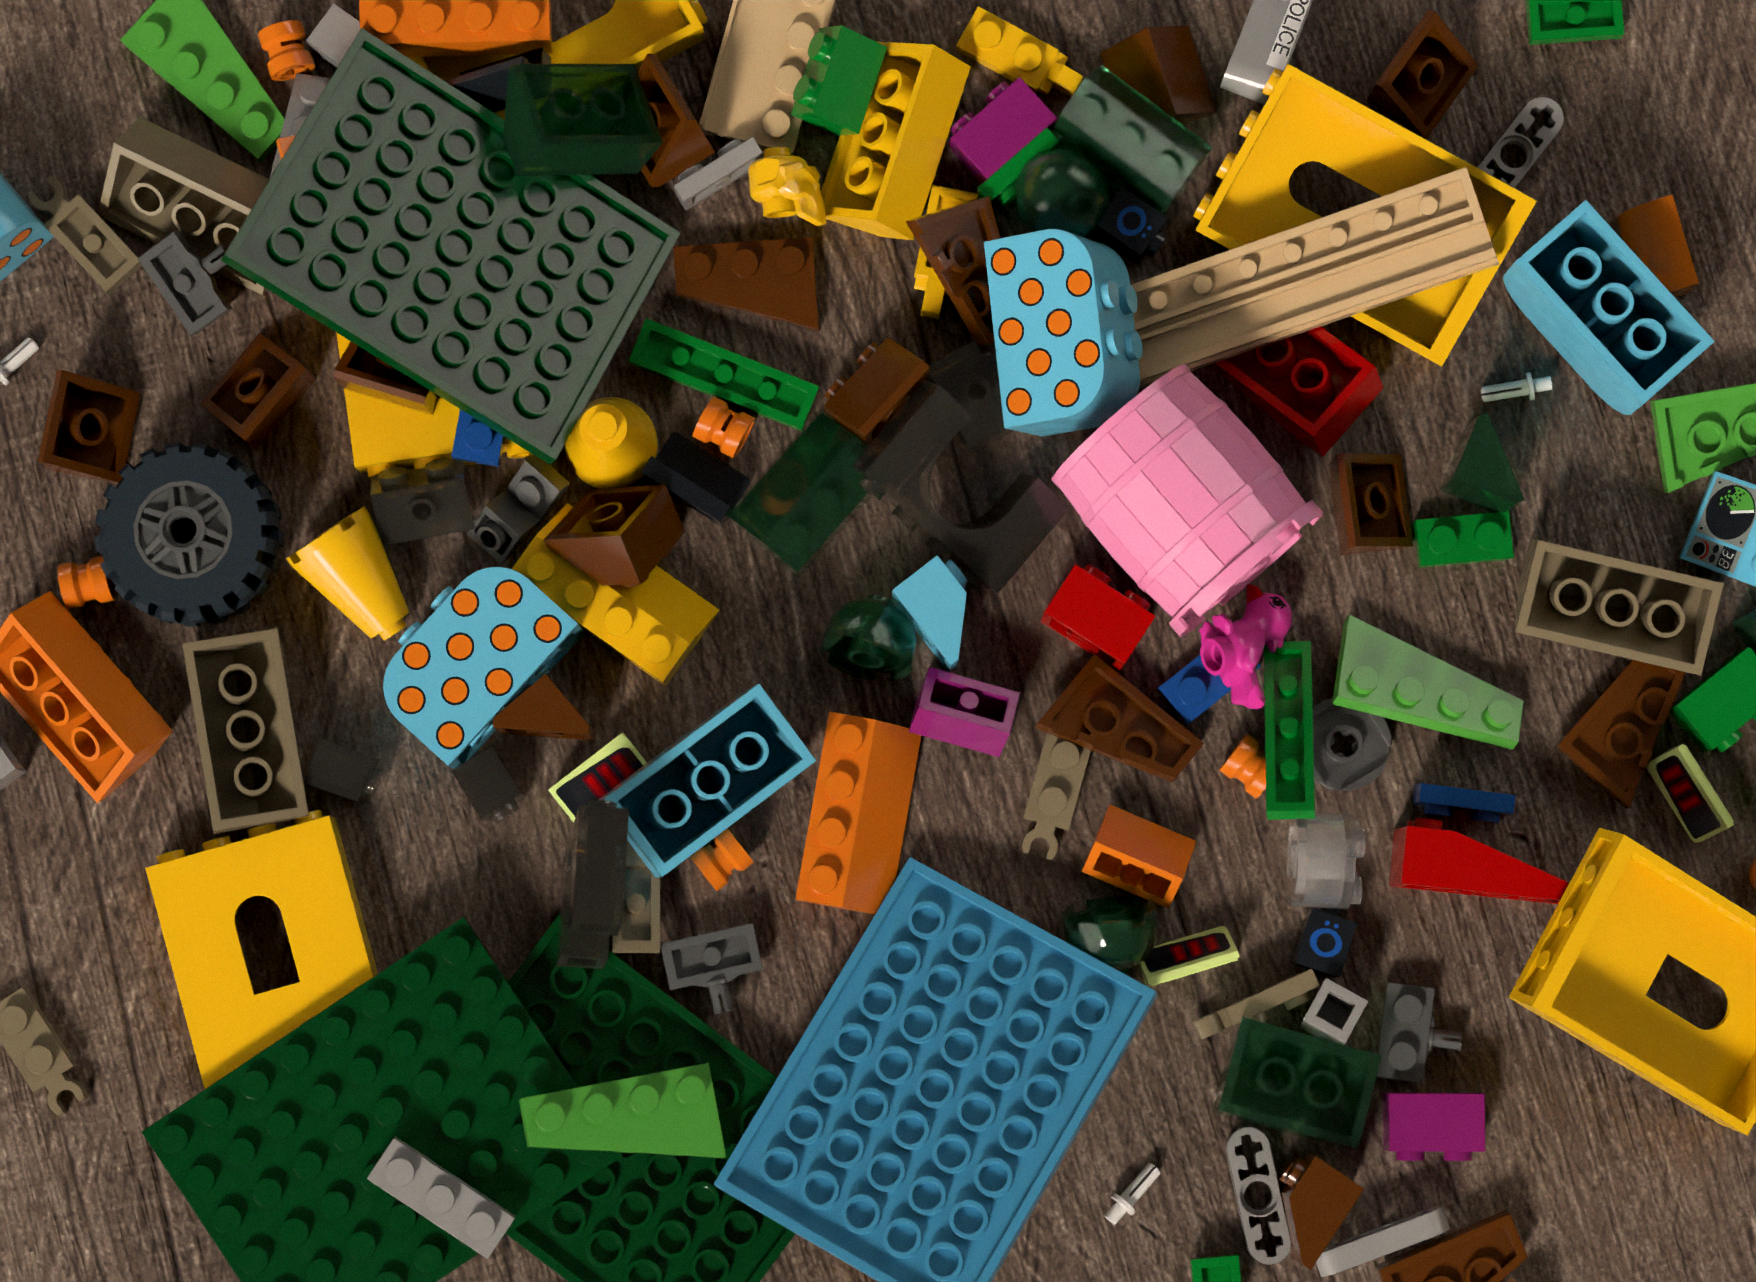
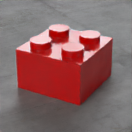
[1040,564,1156,672]

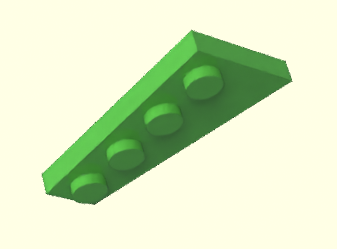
[120,0,285,163]
[1650,383,1756,493]
[1332,615,1523,750]
[519,1063,727,1158]

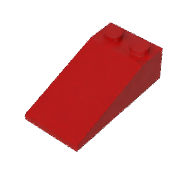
[1210,326,1383,457]
[1389,818,1569,904]

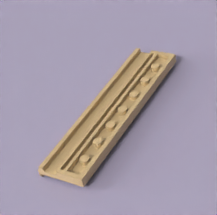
[699,0,836,155]
[1132,167,1499,388]

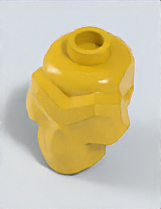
[748,147,826,226]

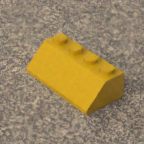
[821,41,971,240]
[512,503,720,687]

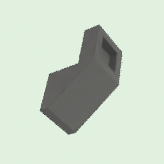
[467,454,570,565]

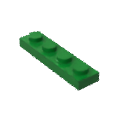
[628,318,820,432]
[1264,641,1315,820]

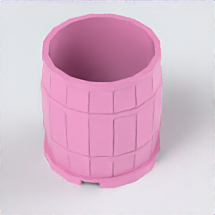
[1051,364,1323,638]

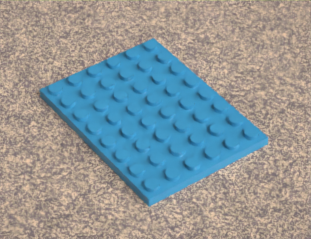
[714,857,1158,1282]

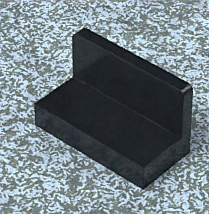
[444,47,551,112]
[641,432,751,528]

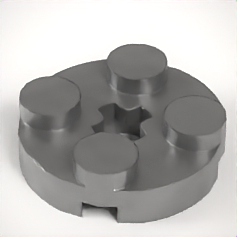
[1313,698,1391,791]

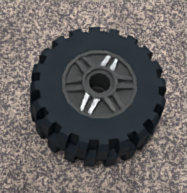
[94,442,284,627]

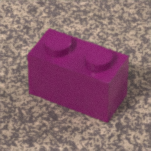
[949,77,1057,184]
[909,667,1020,757]
[1383,1092,1485,1161]

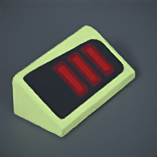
[548,732,647,829]
[1646,744,1734,843]
[1137,926,1240,987]

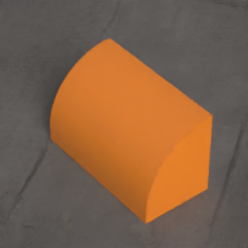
[1616,195,1699,297]
[1081,804,1196,909]

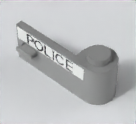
[1220,0,1313,105]

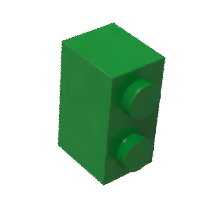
[791,25,887,136]
[1670,647,1756,753]

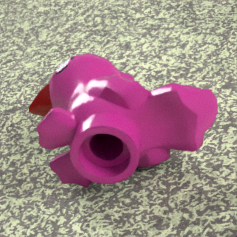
[1199,584,1292,709]

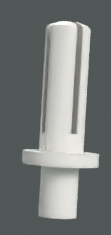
[0,337,39,386]
[1481,372,1552,402]
[1104,1163,1161,1225]

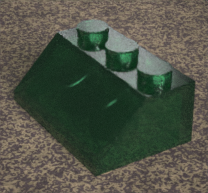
[503,64,663,176]
[1052,65,1213,216]
[728,413,891,579]
[1212,1017,1382,1151]

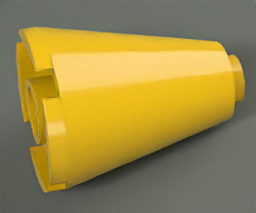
[564,397,658,489]
[286,505,409,641]

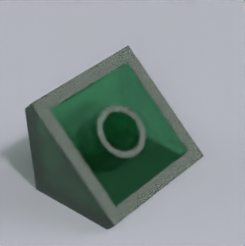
[1439,413,1525,513]

